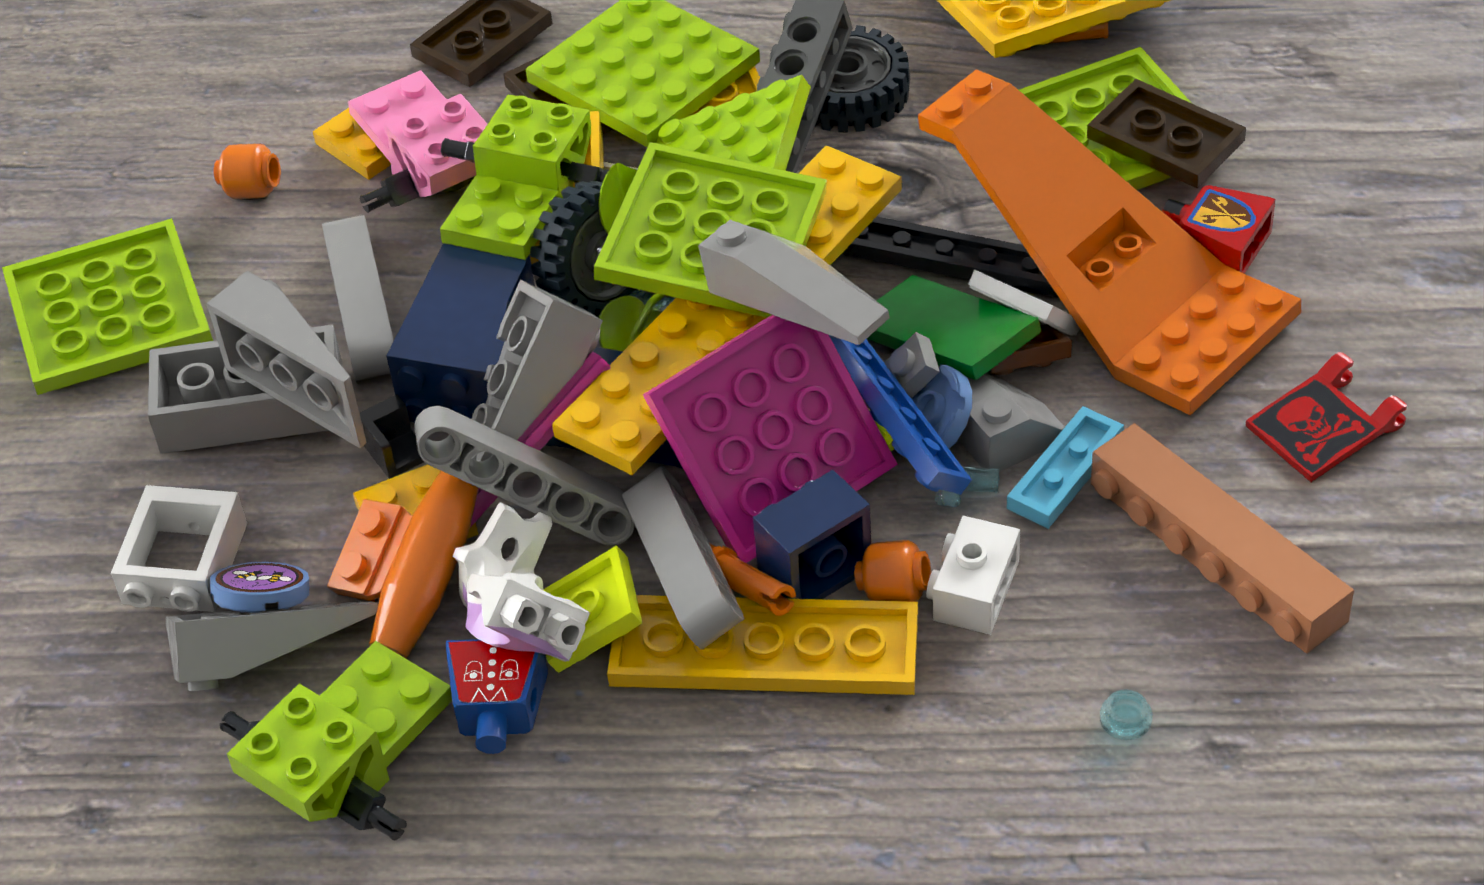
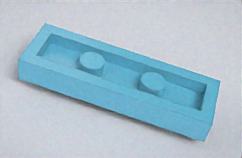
[1007,406,1124,529]

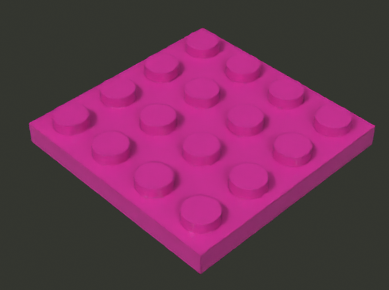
[643,315,898,563]

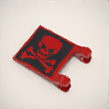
[1246,352,1407,482]

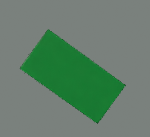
[867,275,1042,380]

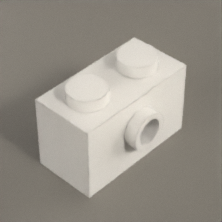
[926,516,1020,635]

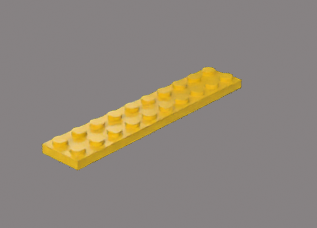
[552,145,902,476]

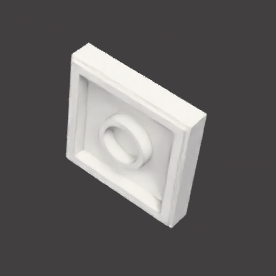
[968,270,1080,337]

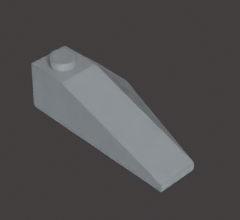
[698,220,889,345]
[471,280,603,461]

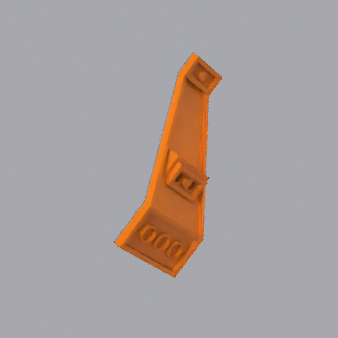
[918,69,1301,415]

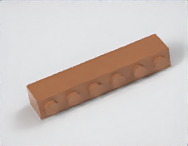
[1091,423,1354,654]

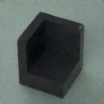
[360,394,424,479]

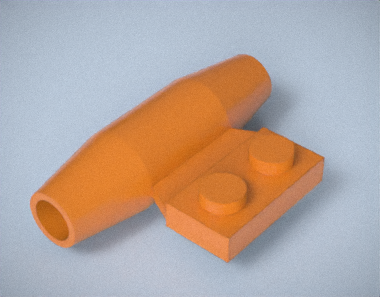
[326,471,479,659]

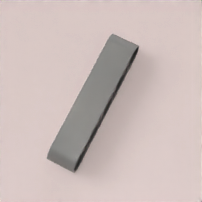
[322,214,394,382]
[414,406,634,546]
[622,465,744,649]

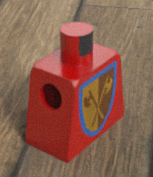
[1162,185,1276,274]

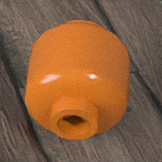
[213,143,281,199]
[854,540,932,602]

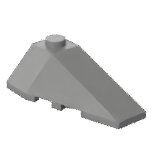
[890,353,1065,476]
[165,601,378,691]

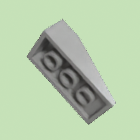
[206,271,367,448]

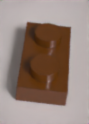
[988,324,1072,375]

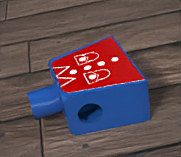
[446,639,548,754]

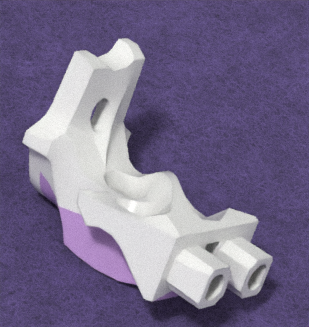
[453,502,590,662]

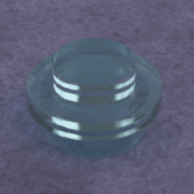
[1100,689,1153,740]

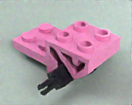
[348,70,487,213]

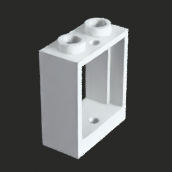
[111,485,247,612]

